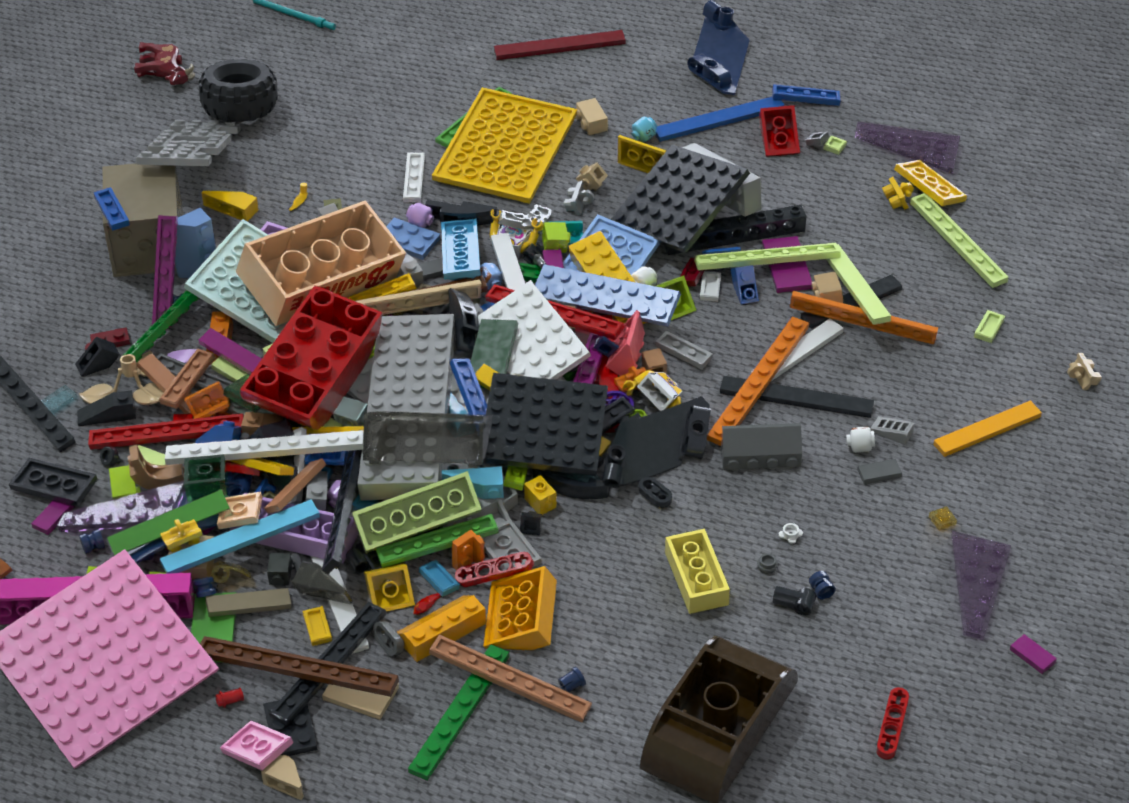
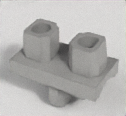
[564,181,595,215]

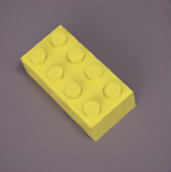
[665,529,730,614]

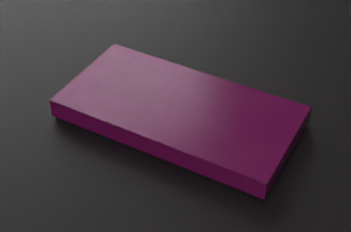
[762,236,812,293]

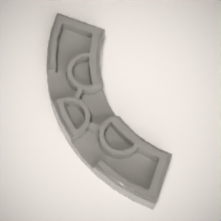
[500,205,551,229]

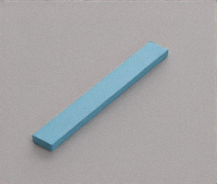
[160,500,320,574]

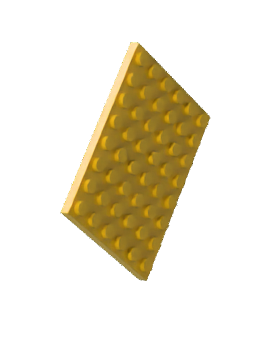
[432,87,577,204]

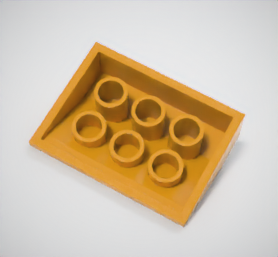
[483,566,557,650]

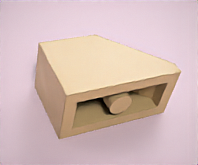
[261,754,303,800]

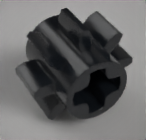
[523,243,544,264]

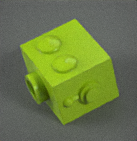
[541,222,570,253]

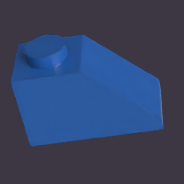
[195,421,241,443]

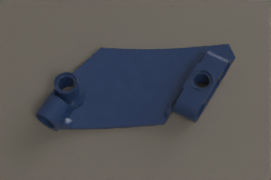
[687,0,750,95]

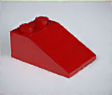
[759,105,800,157]

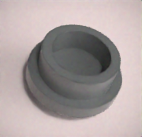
[757,553,778,573]

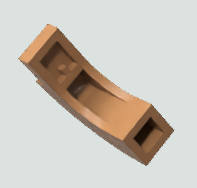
[128,445,189,492]

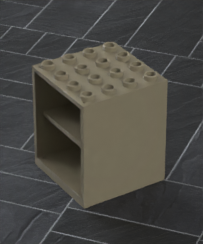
[102,163,184,277]

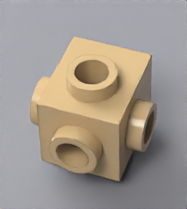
[576,162,608,190]

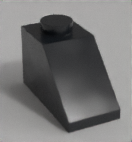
[75,337,120,377]

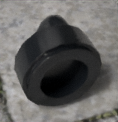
[100,446,121,466]

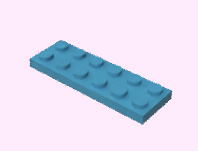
[441,218,481,280]

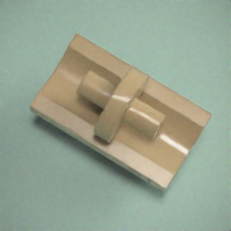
[1067,353,1102,390]

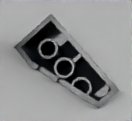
[249,419,298,493]

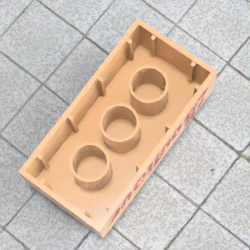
[236,200,406,326]

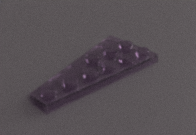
[855,121,960,174]
[57,480,187,532]
[951,531,1011,641]

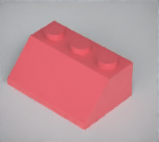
[606,310,645,376]

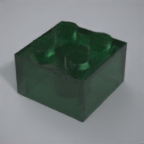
[184,454,228,502]

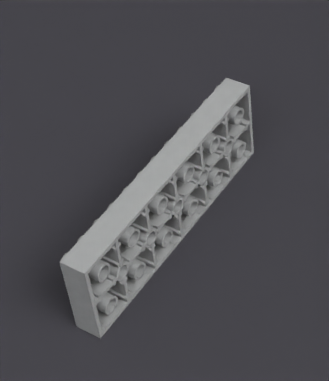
[358,314,456,500]

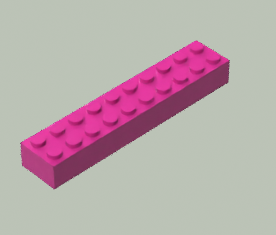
[0,573,195,625]

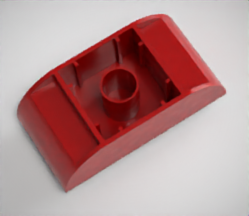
[240,285,382,430]

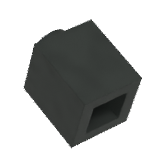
[267,553,292,586]

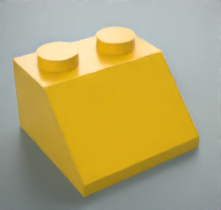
[364,563,415,612]

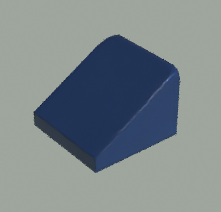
[593,336,619,358]

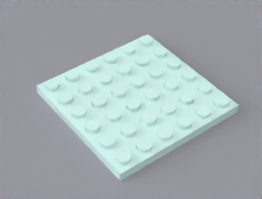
[184,219,289,343]

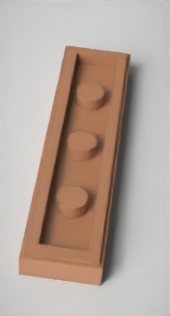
[159,348,215,409]
[137,353,193,414]
[264,458,326,514]

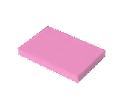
[220,721,293,770]

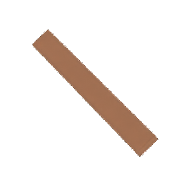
[429,634,592,722]

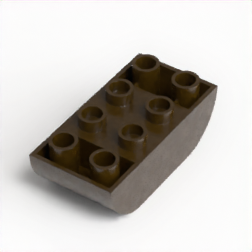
[640,636,798,803]

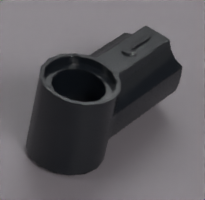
[772,586,817,616]

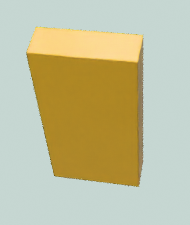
[303,606,332,646]

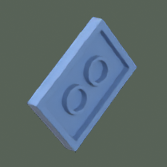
[386,218,441,260]

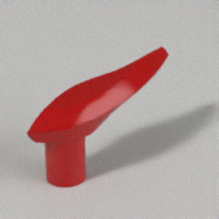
[413,593,441,615]

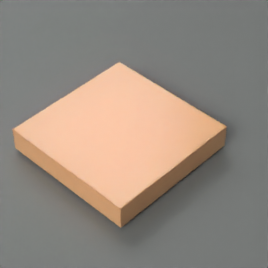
[217,492,263,529]

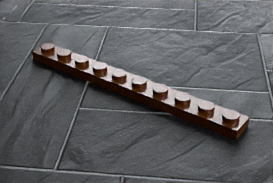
[200,636,399,697]

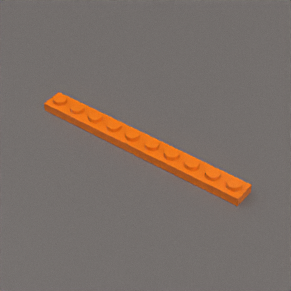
[707,316,809,446]

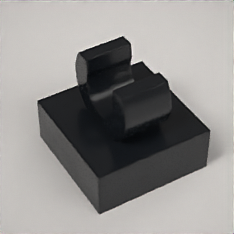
[520,511,542,535]

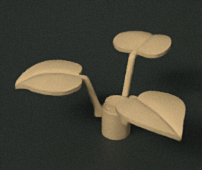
[79,350,163,405]

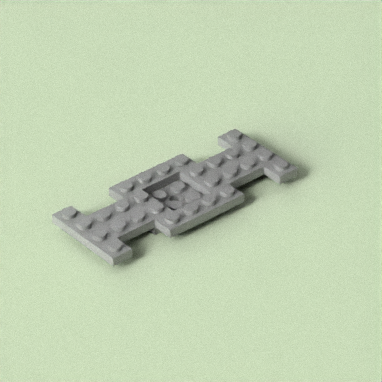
[136,120,241,166]

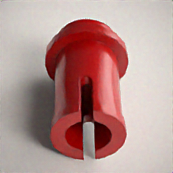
[215,687,244,708]

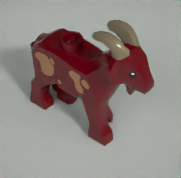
[134,42,195,85]

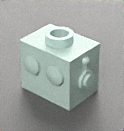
[333,397,368,427]

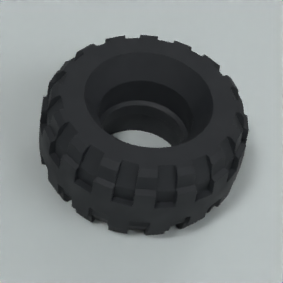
[199,59,278,123]

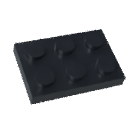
[263,700,318,756]

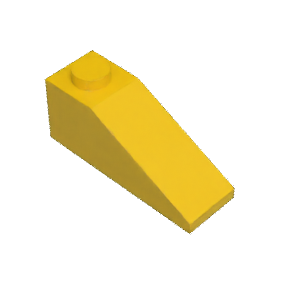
[201,191,259,222]

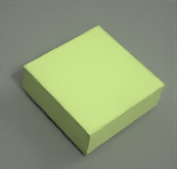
[823,136,847,155]

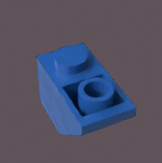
[731,265,759,304]

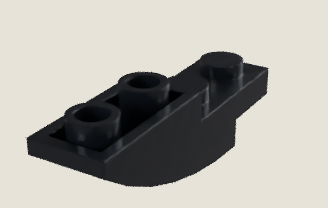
[425,199,497,226]
[448,288,479,354]

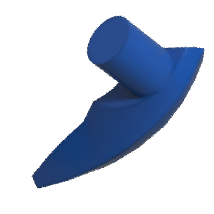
[254,478,276,495]

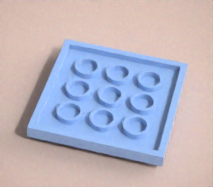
[563,214,659,275]

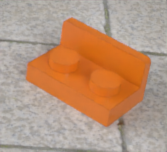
[452,530,485,570]

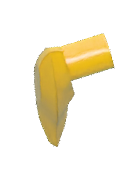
[289,183,308,211]

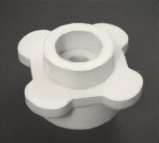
[779,523,803,544]

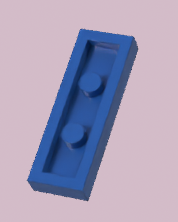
[94,187,130,231]

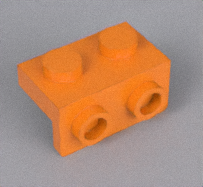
[184,381,230,419]

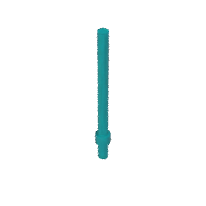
[253,0,336,30]

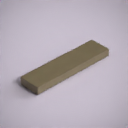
[206,588,291,617]

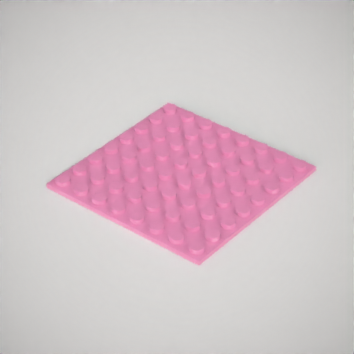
[0,549,219,769]

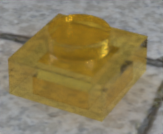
[929,506,957,531]

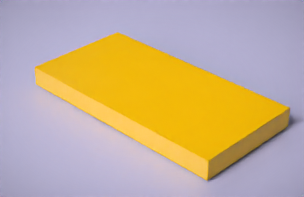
[894,160,967,206]

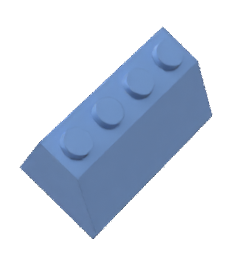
[175,208,216,279]

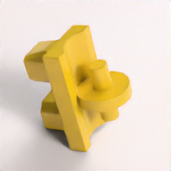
[882,177,914,210]
[160,519,203,553]

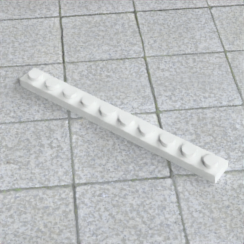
[165,430,364,465]

